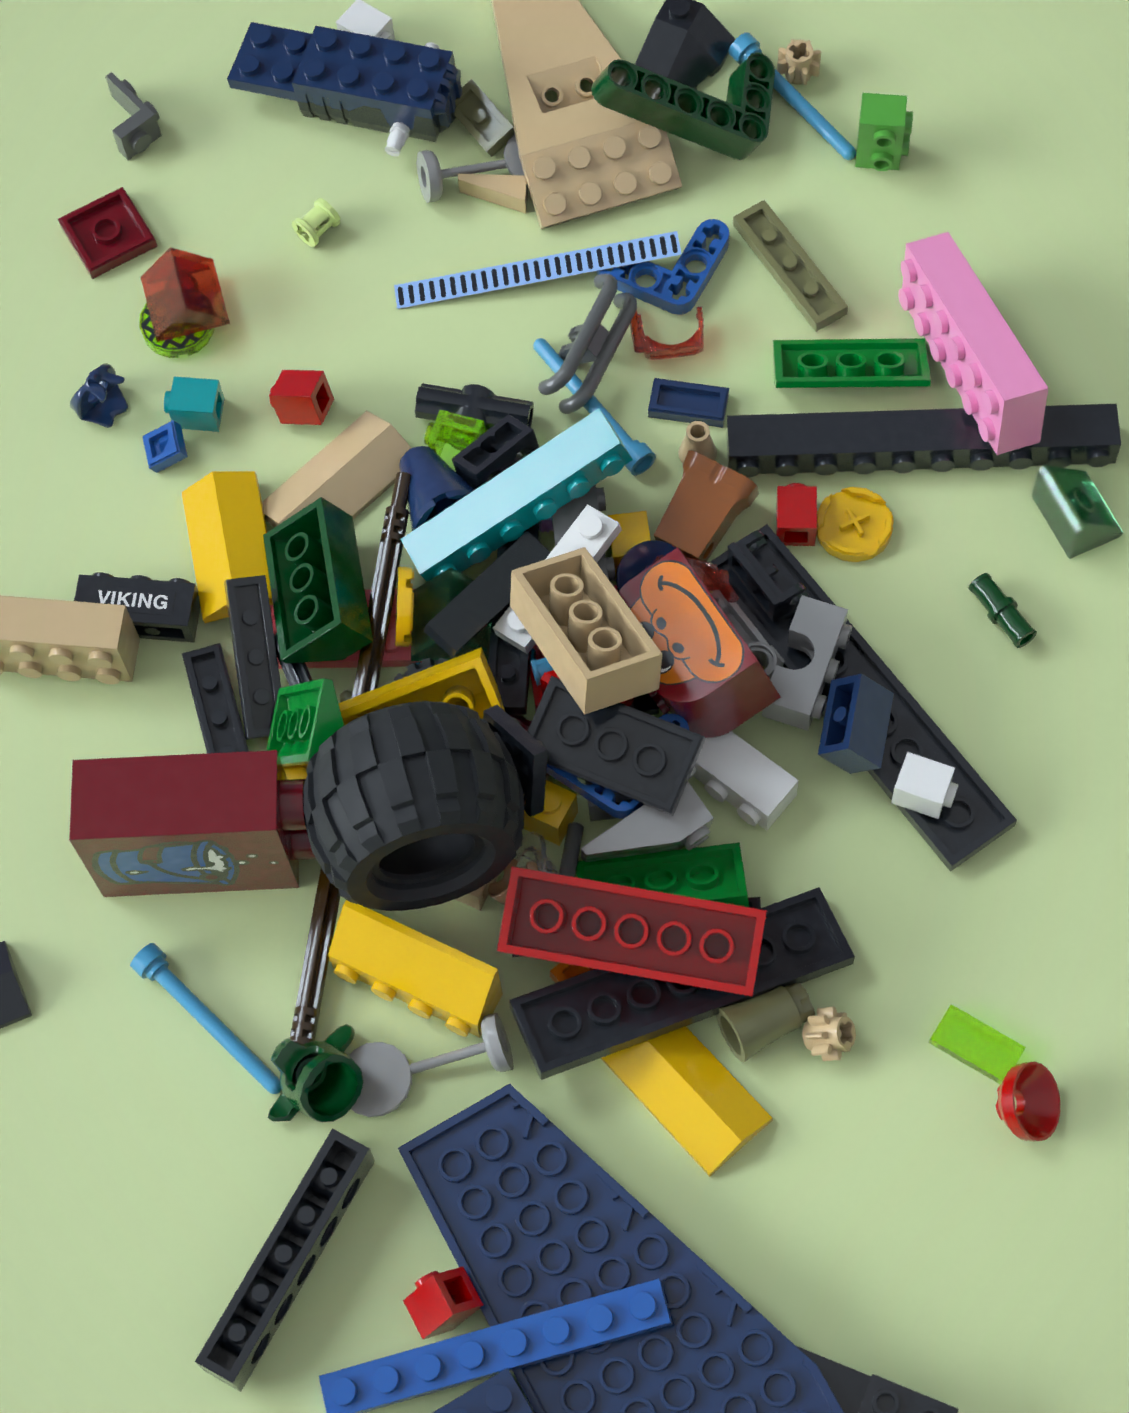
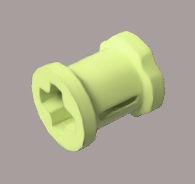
[291,198,341,247]

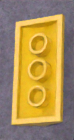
[182,471,273,623]
[600,1026,773,1177]

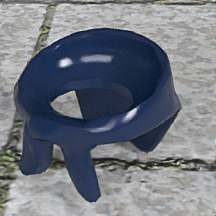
[70,363,128,428]

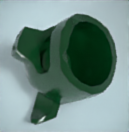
[267,1024,364,1122]

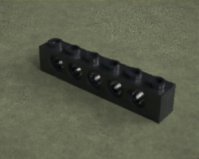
[195,1128,375,1392]

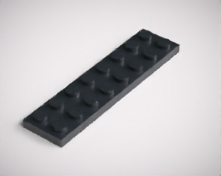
[509,887,855,1080]

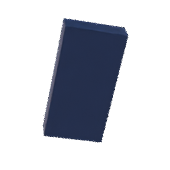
[648,378,729,428]

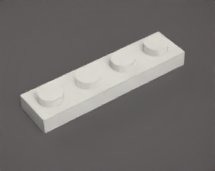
[493,504,622,654]

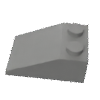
[581,782,714,862]

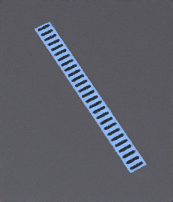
[394,231,682,309]

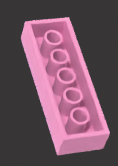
[898,232,1048,455]

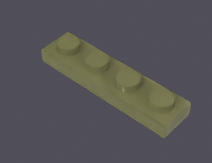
[733,200,848,332]

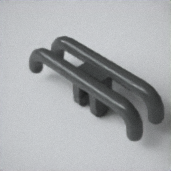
[538,273,637,414]

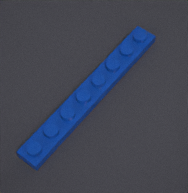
[319,1279,673,1413]

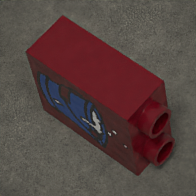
[69,750,316,897]

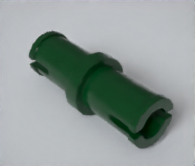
[968,573,1037,648]

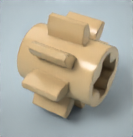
[777,39,821,85]
[802,1007,856,1061]

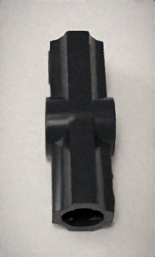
[415,383,534,435]

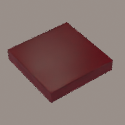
[58,187,157,279]

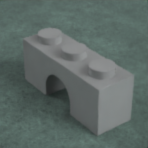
[762,595,852,731]

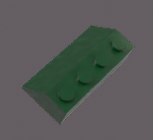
[263,497,373,664]

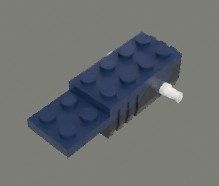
[227,22,462,156]

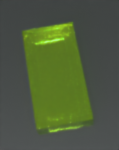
[929,1004,1026,1085]

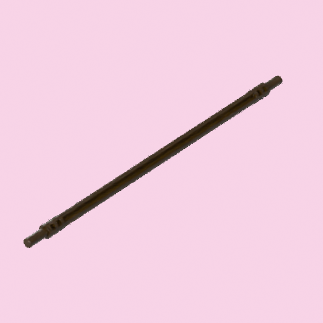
[290,472,411,1044]

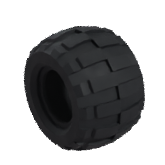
[304,701,524,911]

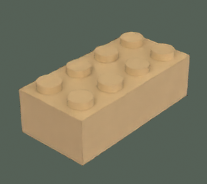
[510,547,662,715]
[0,595,140,684]

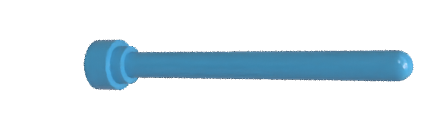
[729,32,856,160]
[533,338,656,476]
[130,943,282,1094]

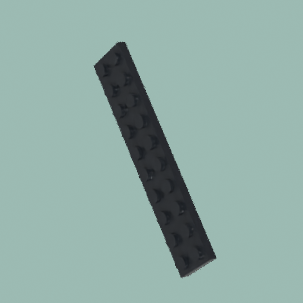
[704,524,1017,872]

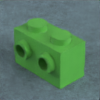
[855,93,913,171]

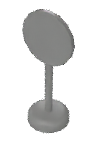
[417,135,524,203]
[349,1013,514,1117]

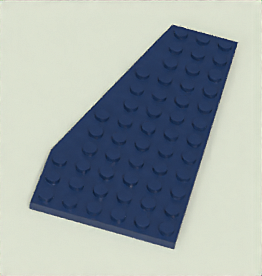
[398,1083,844,1413]

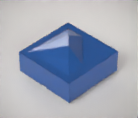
[142,420,188,473]

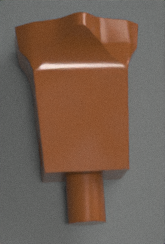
[654,450,759,569]

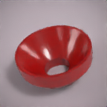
[996,1061,1061,1142]

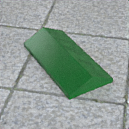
[773,338,931,388]
[266,678,344,767]

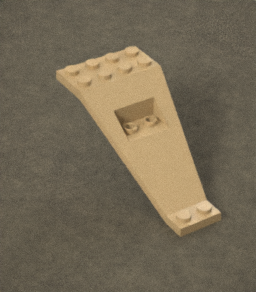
[491,0,682,229]

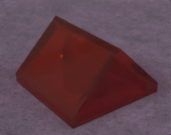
[141,247,230,342]

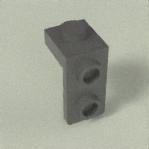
[105,72,162,160]

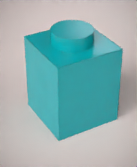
[164,376,225,432]

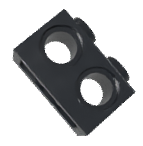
[452,414,539,490]

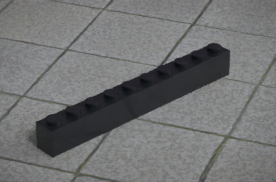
[726,404,1121,478]

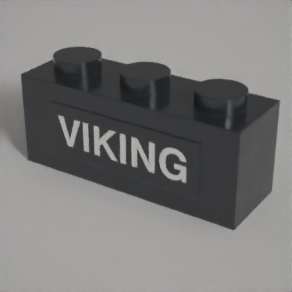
[74,572,201,643]

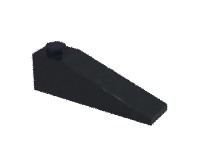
[635,0,735,90]

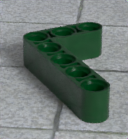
[591,52,775,160]

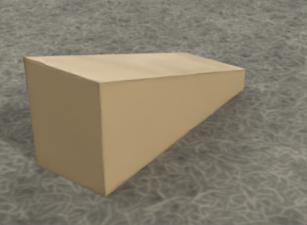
[458,174,528,213]

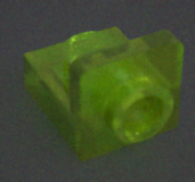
[424,410,485,456]

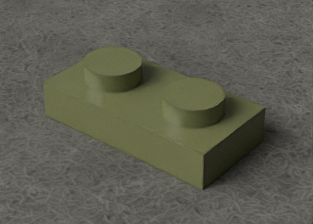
[455,79,515,157]

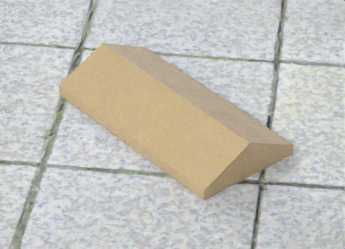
[262,411,411,528]

